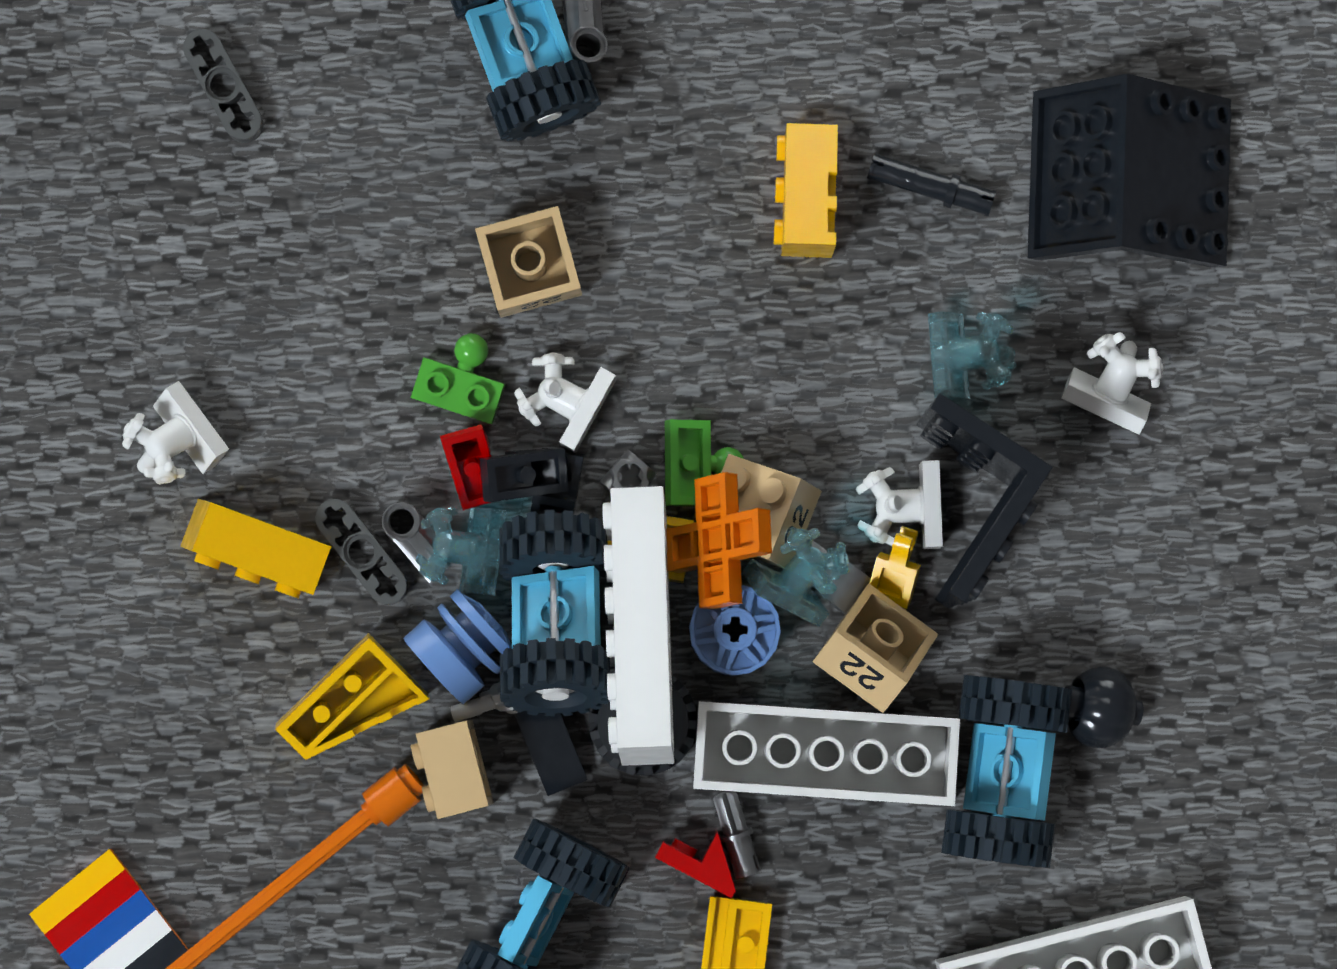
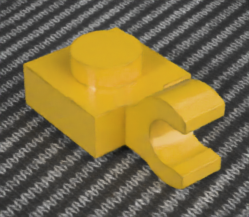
[869,526,921,609]

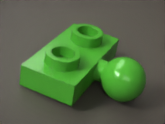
[411,333,506,424]
[665,419,744,507]

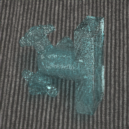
[928,311,1016,400]
[416,506,507,596]
[742,527,849,627]

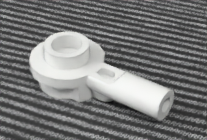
[451,682,518,722]

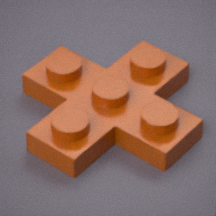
[666,472,772,610]

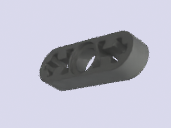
[183,29,264,143]
[315,499,408,605]

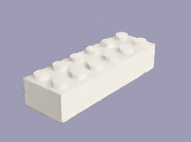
[603,486,674,766]
[693,701,960,806]
[935,896,1212,969]

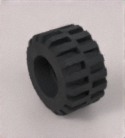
[589,676,697,776]

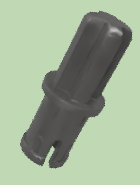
[713,791,761,878]

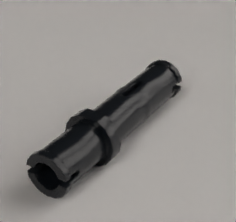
[867,153,996,217]

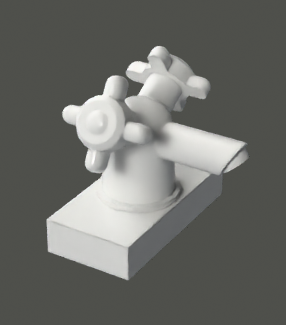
[1062,332,1164,435]
[514,352,617,453]
[122,381,229,485]
[856,460,943,549]

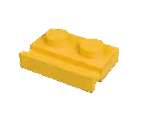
[701,896,772,969]

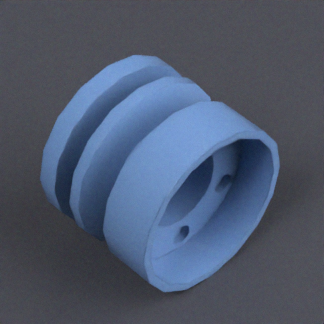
[689,585,781,676]
[403,589,512,705]

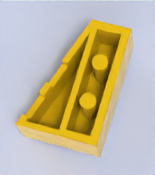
[773,123,838,258]
[180,499,331,599]
[275,633,430,760]

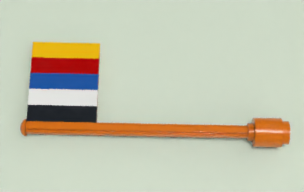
[29,764,424,969]

